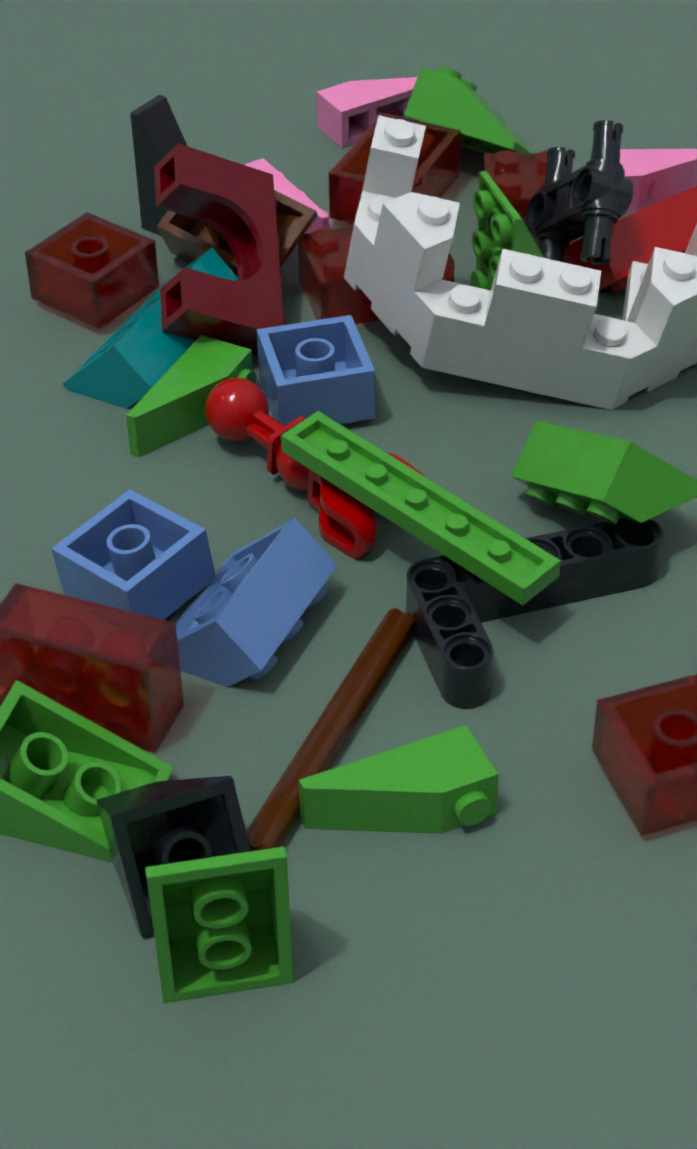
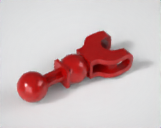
[205,378,424,558]

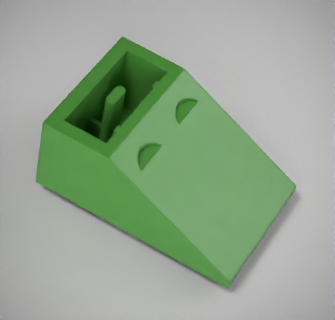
[471,171,544,290]

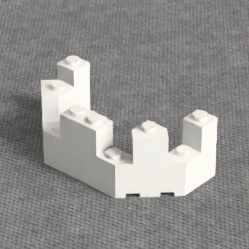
[344,115,697,410]

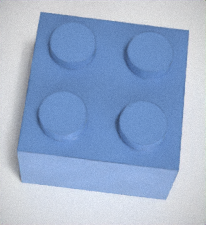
[257,315,375,426]
[51,489,216,640]

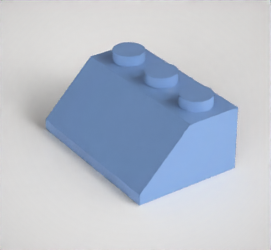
[151,518,338,687]

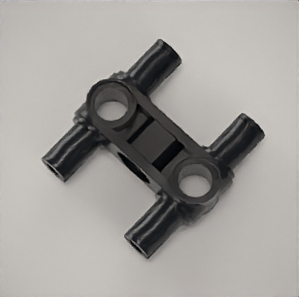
[525,120,633,265]

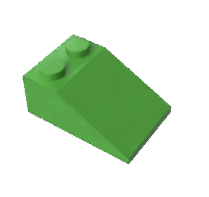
[404,66,544,170]
[0,680,174,863]
[145,846,294,1003]

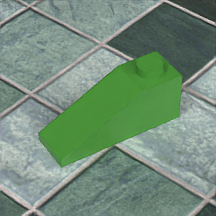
[126,335,257,457]
[299,725,499,834]

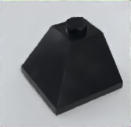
[96,776,251,937]

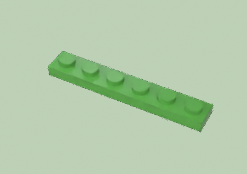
[281,411,561,605]

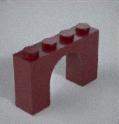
[154,143,286,357]

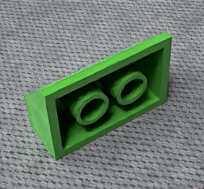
[510,420,697,525]

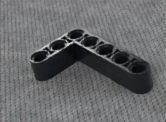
[406,518,663,709]

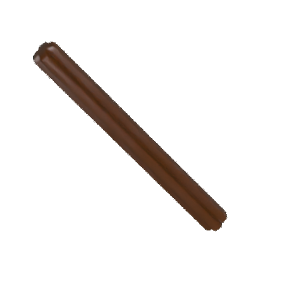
[246,608,414,851]

